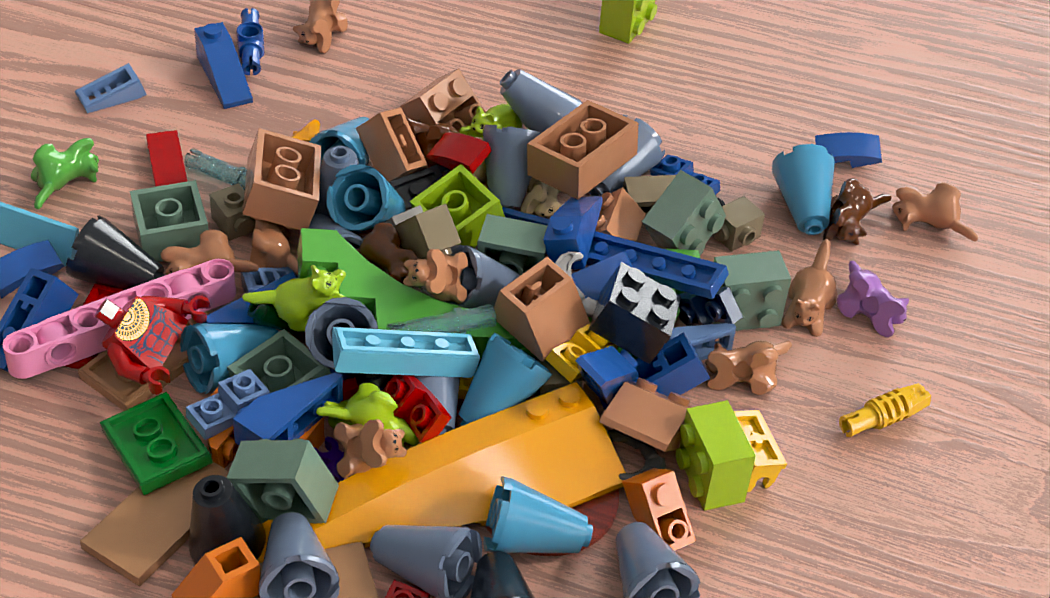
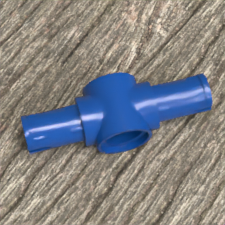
[236,8,265,76]

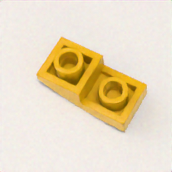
[546,323,619,383]

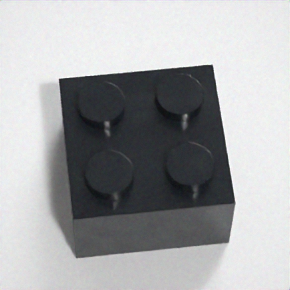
[589,262,681,364]

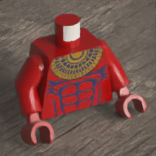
[94,296,211,395]

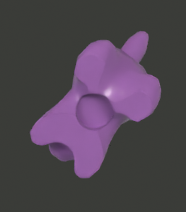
[837,261,909,337]

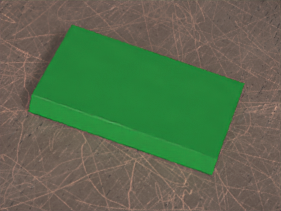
[100,392,213,495]

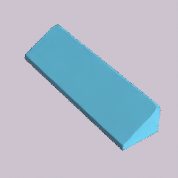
[0,202,79,266]
[332,327,480,378]

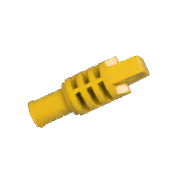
[839,383,931,438]

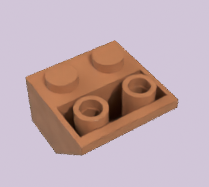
[400,68,486,133]
[356,107,428,182]
[595,187,646,242]
[491,257,590,362]

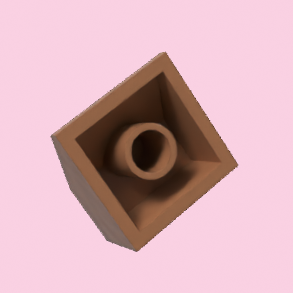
[599,378,691,452]

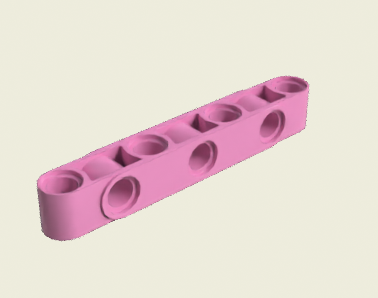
[2,259,236,379]

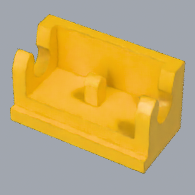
[734,410,787,492]

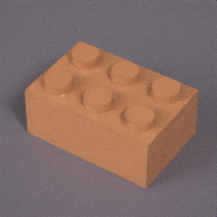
[527,100,639,200]
[242,128,321,230]

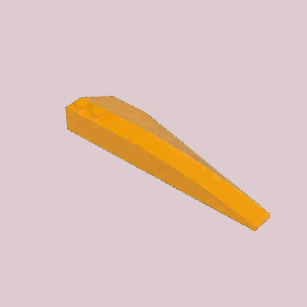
[257,382,626,563]

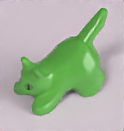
[31,138,99,210]

